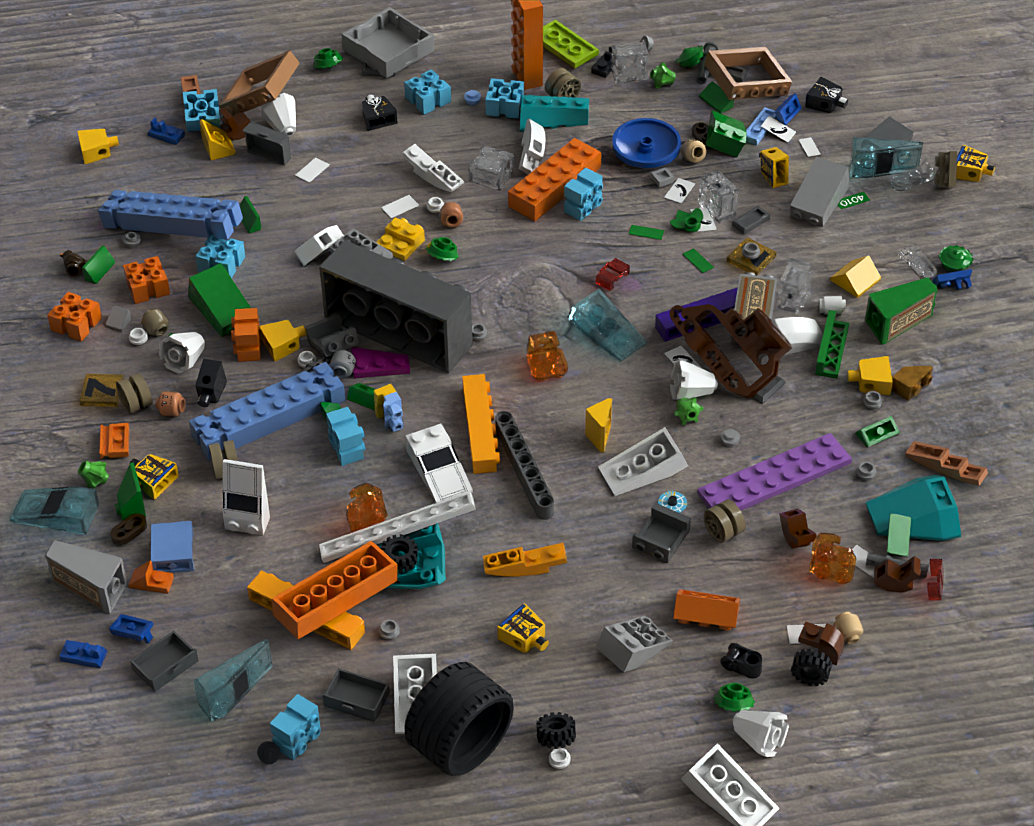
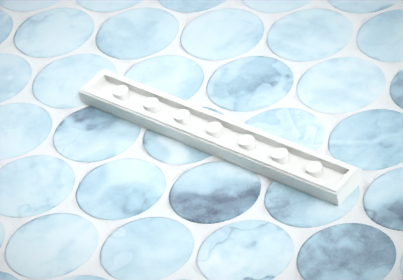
[319,491,476,563]

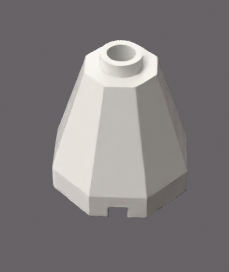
[261,93,296,137]
[159,332,205,374]
[670,361,718,400]
[732,710,789,757]

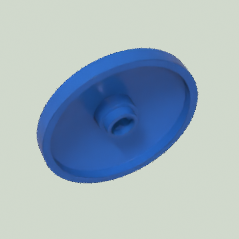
[612,118,681,168]

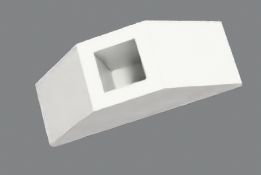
[294,225,344,266]

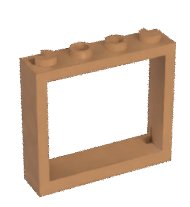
[704,47,792,100]
[219,50,300,116]

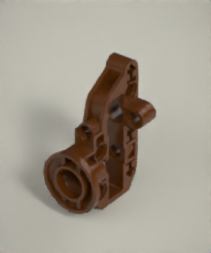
[669,304,793,399]

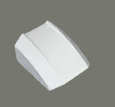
[772,317,823,355]

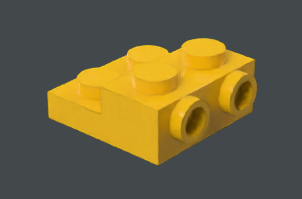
[376,217,425,261]

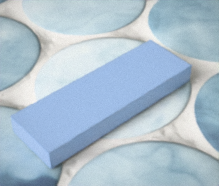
[746,107,777,146]

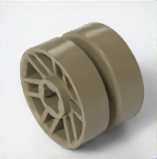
[545,68,581,98]
[116,373,153,414]
[209,440,238,479]
[703,499,746,543]

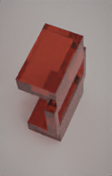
[596,258,630,291]
[927,559,944,600]

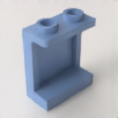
[151,521,194,573]

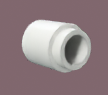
[819,296,846,315]

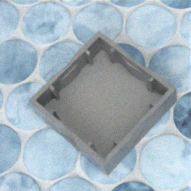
[342,7,434,78]

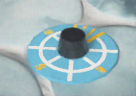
[658,491,687,513]

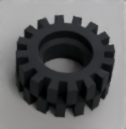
[381,534,418,573]
[791,649,832,686]
[536,712,576,749]

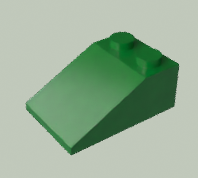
[706,110,747,157]

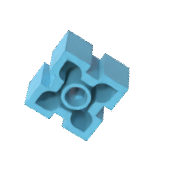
[404,69,451,115]
[485,78,524,118]
[183,89,221,132]
[564,168,603,221]
[195,235,245,278]
[326,407,366,466]
[270,694,321,761]

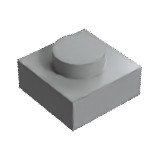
[651,167,675,188]

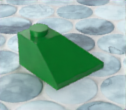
[114,462,146,521]

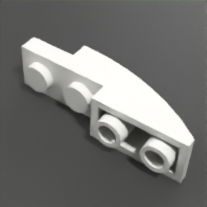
[519,119,545,174]
[402,144,464,192]

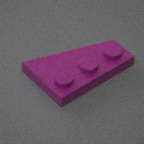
[351,347,410,379]

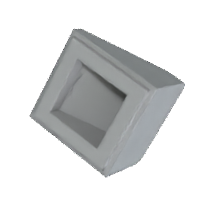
[106,306,131,332]

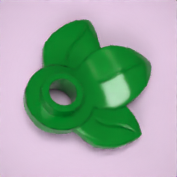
[670,208,704,232]

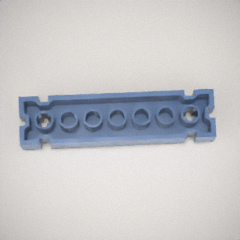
[98,190,243,240]
[189,362,345,461]

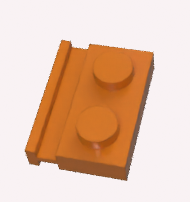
[99,423,130,459]

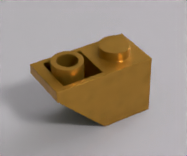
[891,366,933,401]

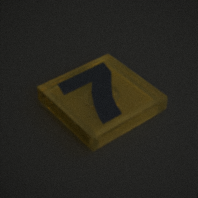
[727,237,777,276]
[79,374,124,407]

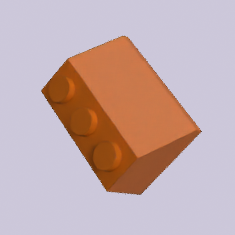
[673,589,741,630]

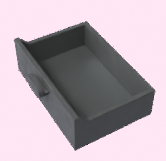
[861,116,914,157]
[242,122,291,166]
[130,630,199,692]
[322,668,390,722]

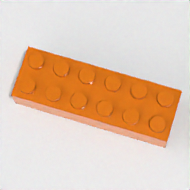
[511,0,543,90]
[508,138,601,221]
[272,541,397,639]

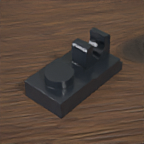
[591,46,621,78]

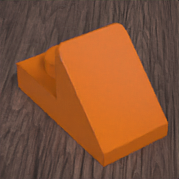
[128,561,174,594]

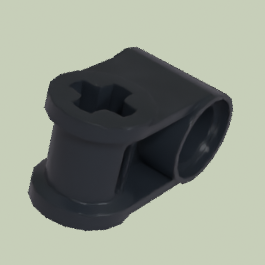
[720,643,762,679]

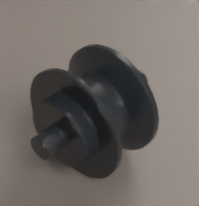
[257,741,280,764]

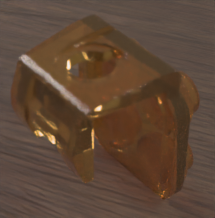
[526,331,568,382]
[346,483,388,533]
[809,533,856,584]

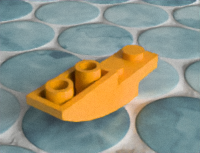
[483,542,567,577]

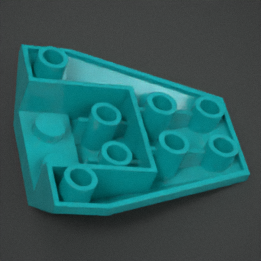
[865,475,961,541]
[377,523,446,589]

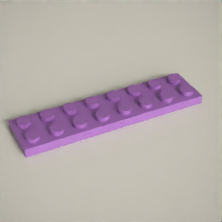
[697,433,852,510]

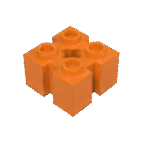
[123,256,170,304]
[47,292,102,342]
[231,308,261,362]

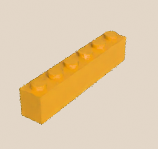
[462,374,500,474]
[247,570,365,650]

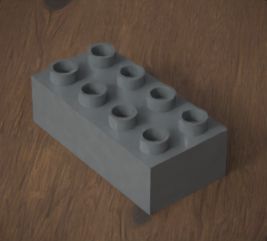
[319,240,473,373]

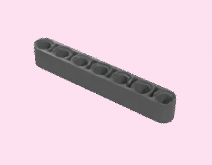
[495,411,554,520]

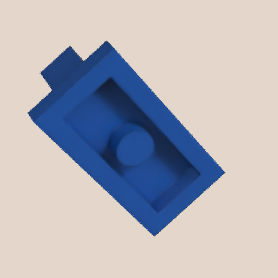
[775,94,802,125]
[147,118,185,145]
[932,269,972,290]
[109,614,153,644]
[59,640,107,668]

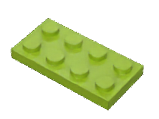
[543,20,599,68]

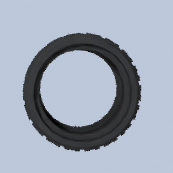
[404,662,514,776]

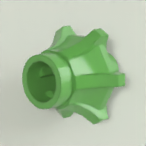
[650,62,676,88]
[674,397,704,425]
[78,460,109,488]

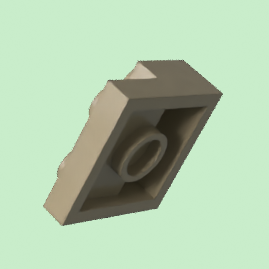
[934,151,957,188]

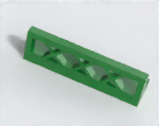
[815,310,849,379]

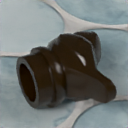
[60,250,87,277]

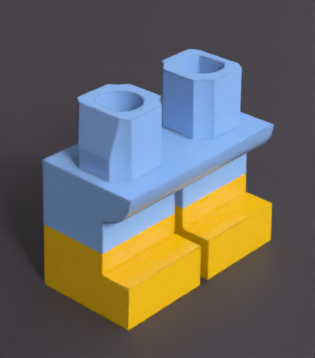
[374,384,403,432]

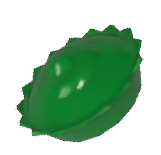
[675,45,703,68]
[313,48,343,69]
[426,237,459,262]
[938,245,974,272]
[713,683,755,712]

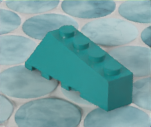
[520,95,590,132]

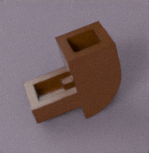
[219,107,251,140]
[779,508,817,548]
[874,556,921,593]
[798,621,845,665]

